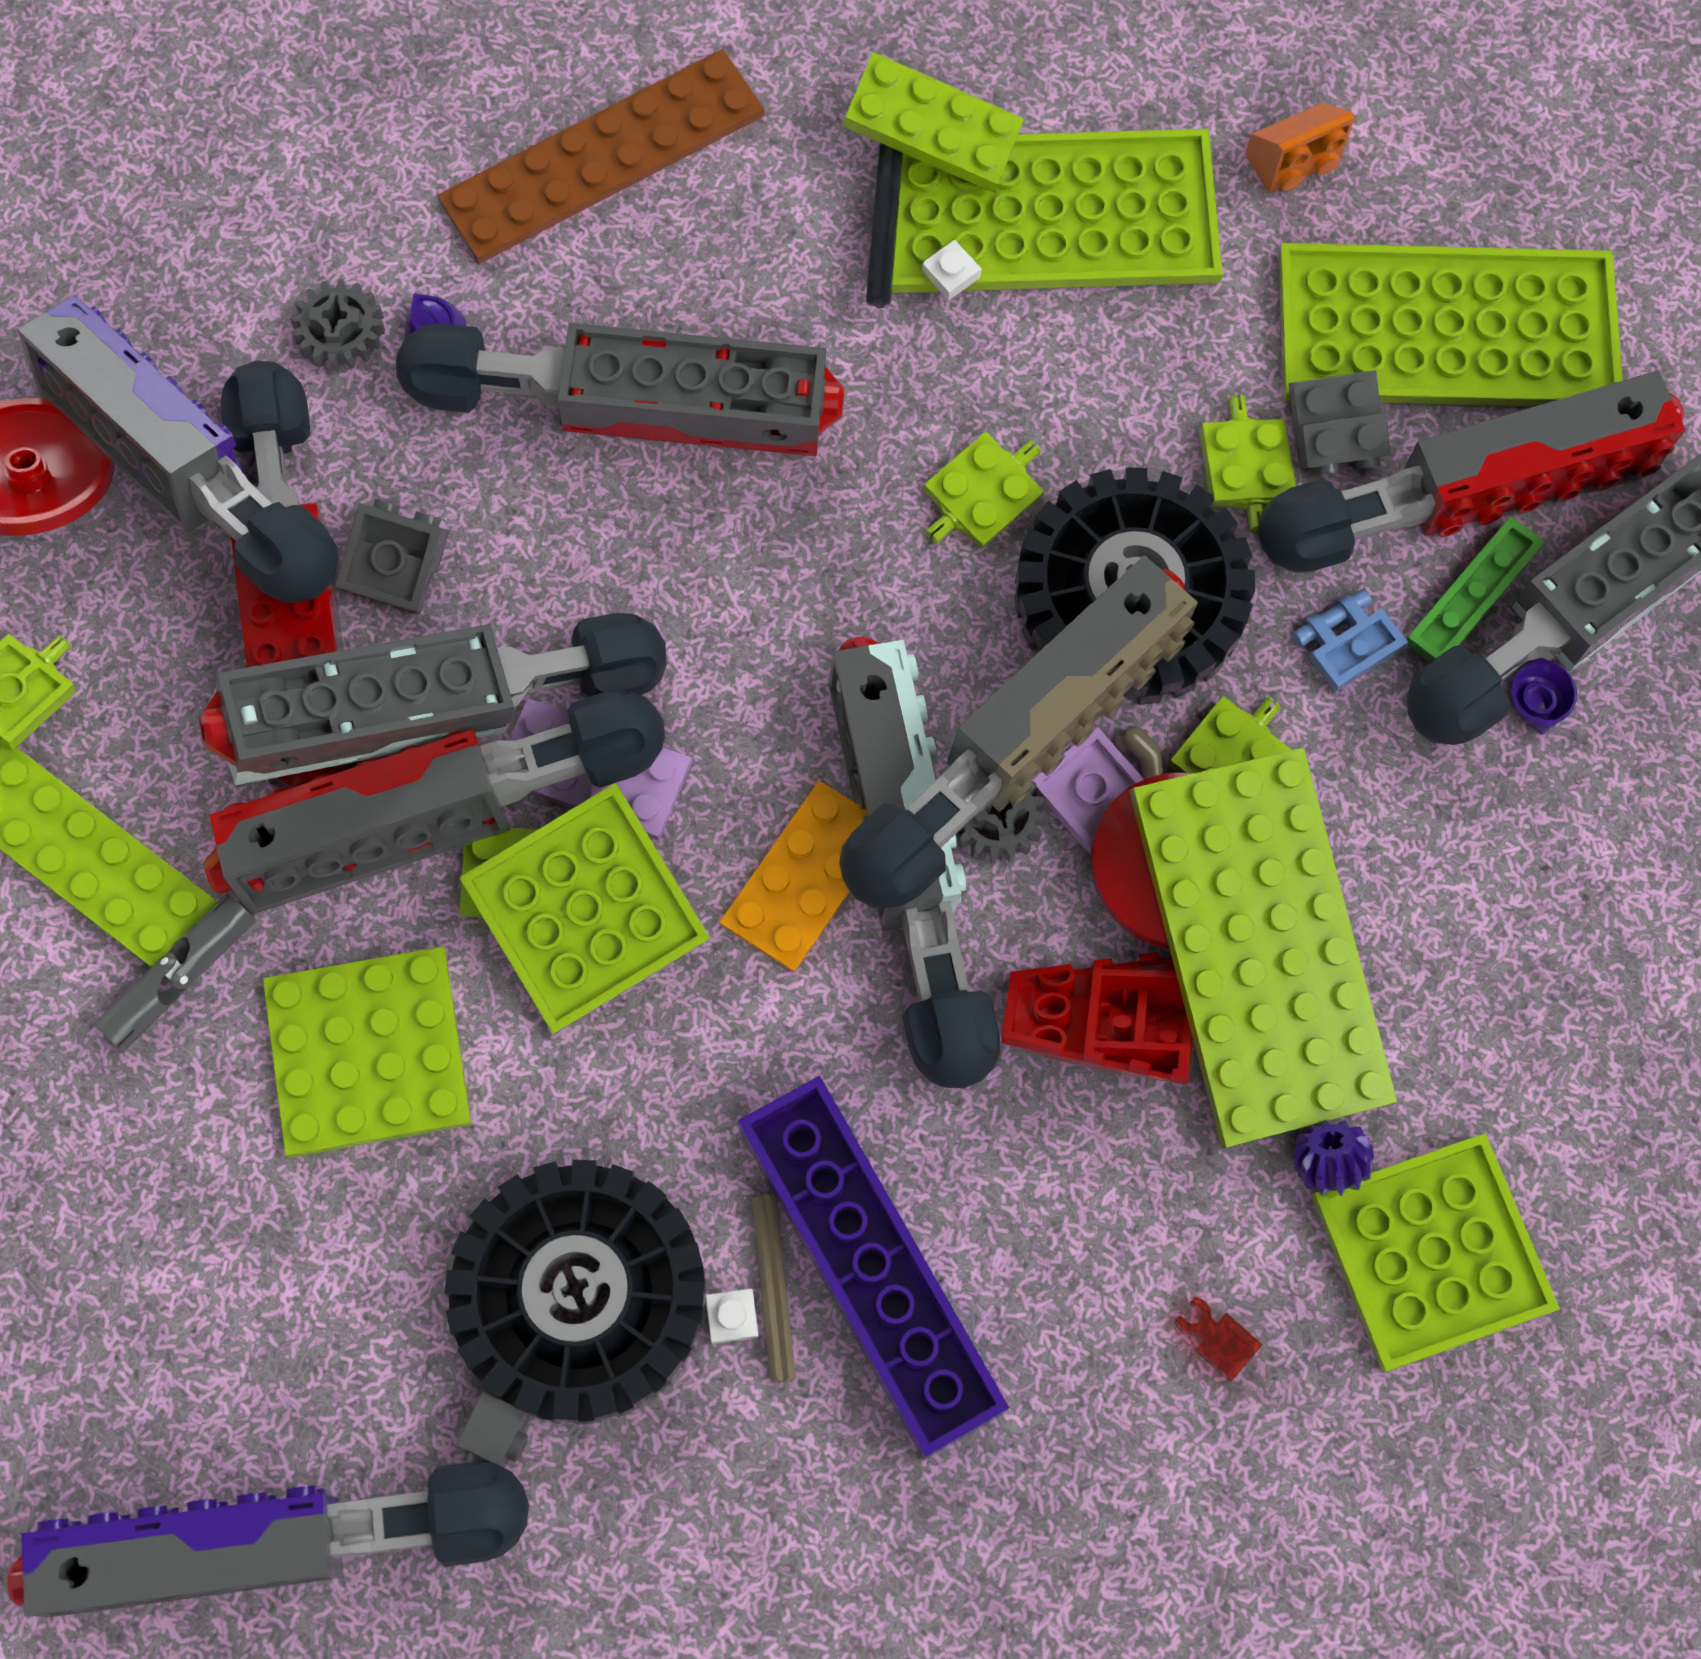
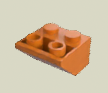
[1245,102,1355,193]

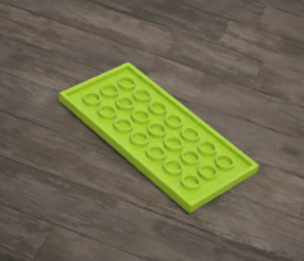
[892,129,1223,293]
[1278,243,1623,407]
[1129,747,1397,1148]

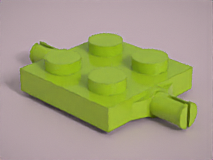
[1198,395,1296,533]
[923,431,1045,550]
[0,634,76,751]
[1167,695,1291,774]

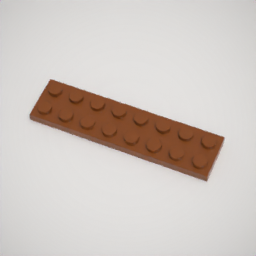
[437,49,765,264]

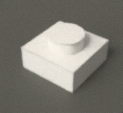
[922,240,982,301]
[706,1289,759,1344]

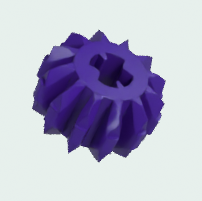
[1293,1120,1374,1196]

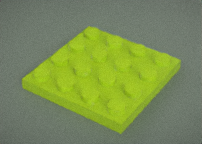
[459,783,711,1034]
[263,946,472,1159]
[1311,1133,1560,1374]

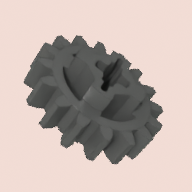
[290,279,385,371]
[958,781,1047,864]

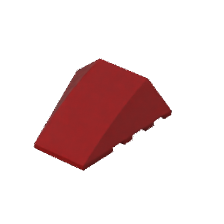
[1002,952,1193,1085]

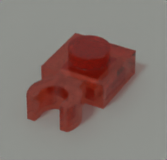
[1174,1297,1263,1382]

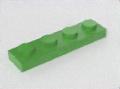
[1406,516,1545,663]

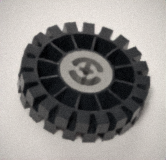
[1014,467,1255,705]
[444,1159,707,1425]

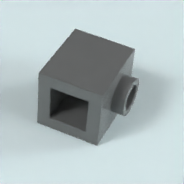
[456,1392,531,1468]

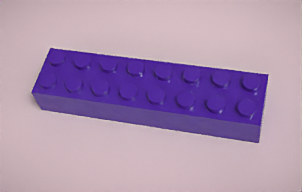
[738,1075,1010,1461]

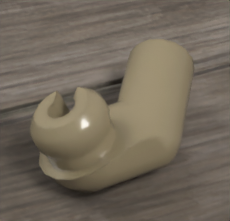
[1115,726,1163,779]

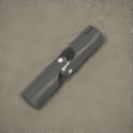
[94,893,256,1052]

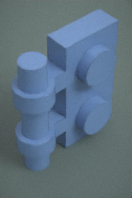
[1292,589,1408,692]

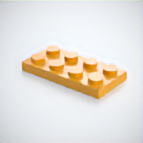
[719,780,867,973]

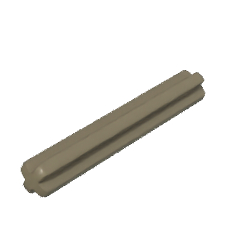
[752,1194,795,1383]

